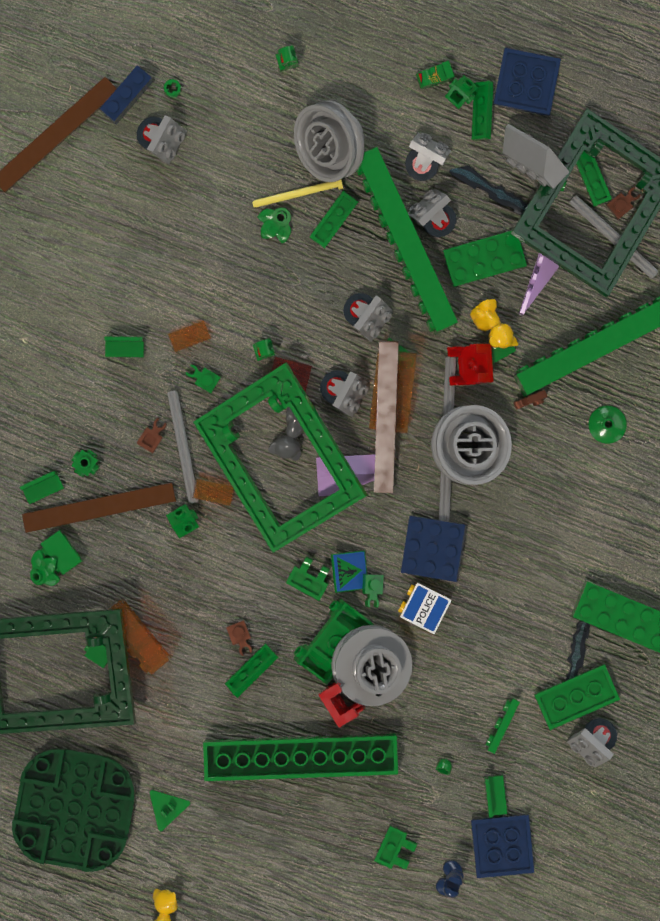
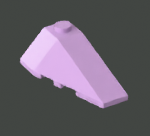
[519,253,559,315]
[316,454,375,496]

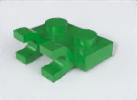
[286,556,330,601]
[374,825,418,870]

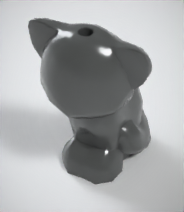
[268,407,303,461]

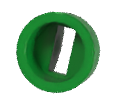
[436,758,452,775]

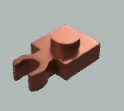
[606,187,641,220]
[513,390,547,410]
[137,418,167,453]
[226,620,252,656]

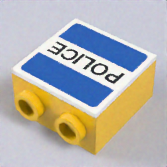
[398,582,452,634]

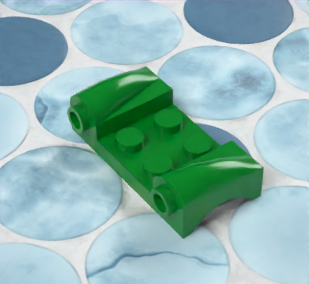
[294,599,374,685]

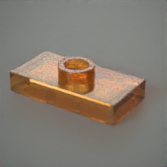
[168,321,211,352]
[192,479,234,506]

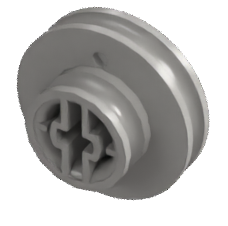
[294,100,364,182]
[431,405,512,485]
[331,625,412,706]

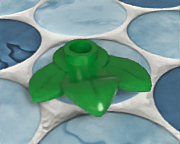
[258,207,291,243]
[30,550,61,586]

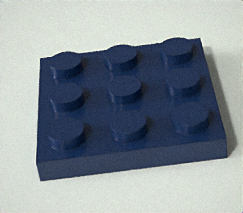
[493,48,561,116]
[401,516,467,582]
[471,814,534,878]

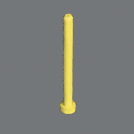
[252,180,343,208]

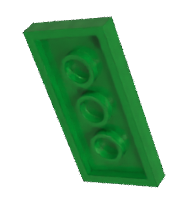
[443,231,527,288]
[534,664,620,730]

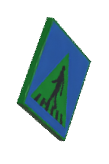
[331,550,367,593]

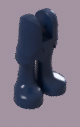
[436,860,464,898]

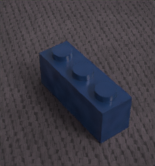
[100,65,153,125]

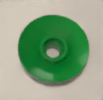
[588,406,627,444]

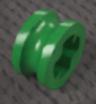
[164,79,181,98]

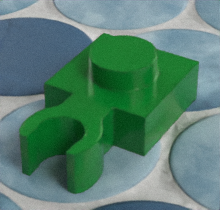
[186,364,221,394]
[362,574,384,608]

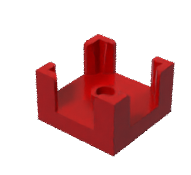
[447,344,494,386]
[319,682,365,728]

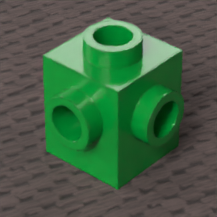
[445,75,478,109]
[71,449,100,477]
[166,504,199,539]

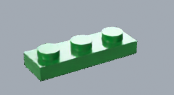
[471,81,493,141]
[576,151,612,207]
[309,191,359,249]
[225,644,279,698]
[485,697,520,754]

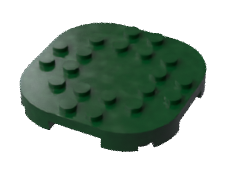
[12,748,135,872]

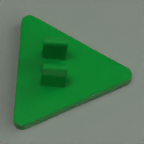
[150,790,190,831]

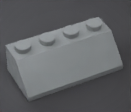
[502,124,569,189]

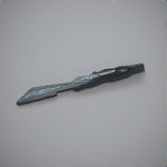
[449,165,528,216]
[565,620,590,681]

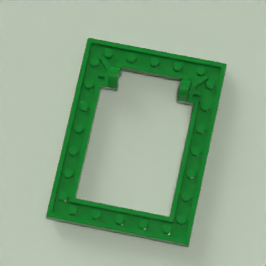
[193,363,367,553]

